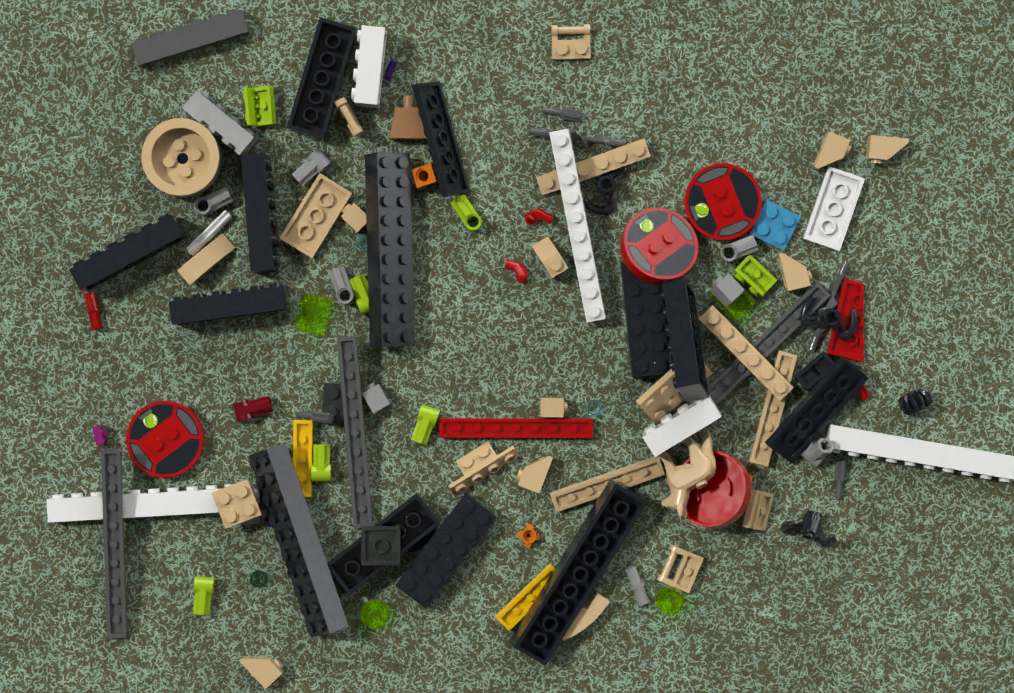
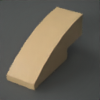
[177,234,235,286]
[562,592,610,641]

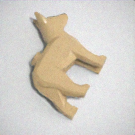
[658,429,717,519]

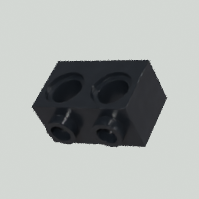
[794,351,835,391]

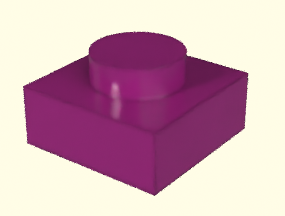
[92,425,109,446]

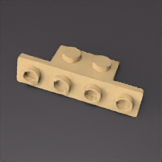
[448,441,520,496]

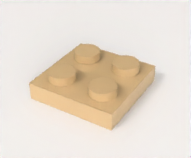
[212,478,262,529]

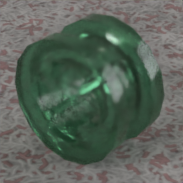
[250,570,268,588]

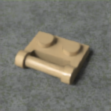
[551,24,591,60]
[335,97,365,137]
[657,544,704,593]

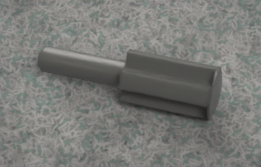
[542,107,582,122]
[298,411,334,424]
[834,460,848,500]

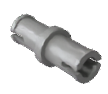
[625,566,650,606]

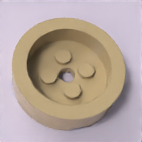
[141,118,222,198]

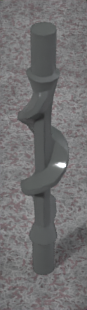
[530,127,626,147]
[808,260,850,352]

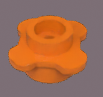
[518,524,540,547]

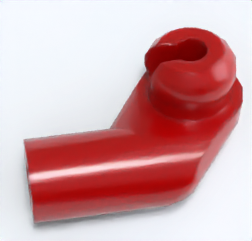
[525,208,554,225]
[504,260,529,283]

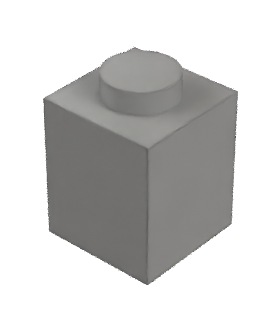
[710,273,744,307]
[362,382,391,413]

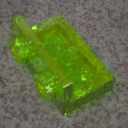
[710,275,757,322]
[295,293,332,336]

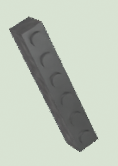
[131,8,250,68]

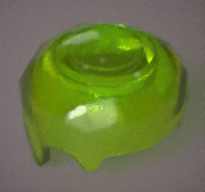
[654,585,684,615]
[360,599,389,629]

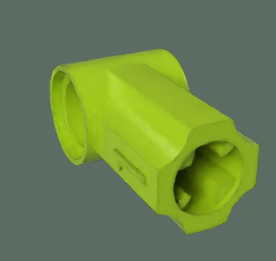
[450,194,482,232]
[349,274,369,315]
[411,404,440,445]
[311,444,332,482]
[193,576,215,615]

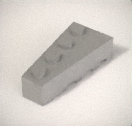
[182,90,258,156]

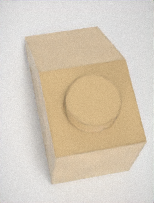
[812,132,851,170]
[866,135,909,164]
[532,237,568,279]
[777,253,812,292]
[516,455,553,493]
[239,656,284,689]

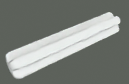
[186,210,232,256]

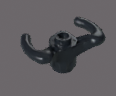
[583,166,627,214]
[800,295,858,340]
[780,510,837,548]

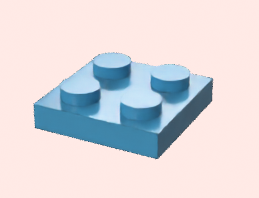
[749,200,801,251]

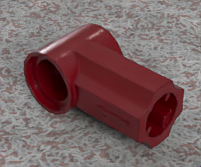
[232,396,273,422]

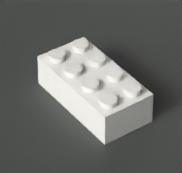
[351,25,387,109]
[643,395,721,457]

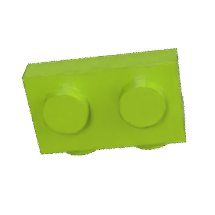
[243,85,277,127]
[733,254,777,297]

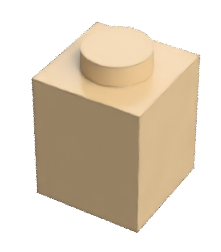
[341,203,367,233]
[540,398,567,417]

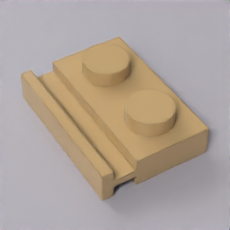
[742,489,774,531]

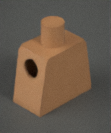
[390,96,427,140]

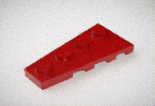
[826,279,864,362]

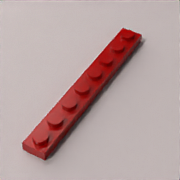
[439,418,593,438]

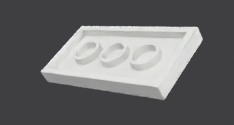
[803,166,865,251]

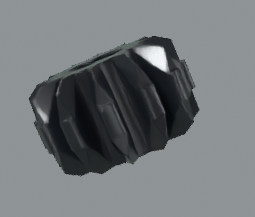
[898,387,933,415]

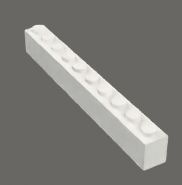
[549,128,606,322]
[826,424,1014,483]
[47,484,233,523]

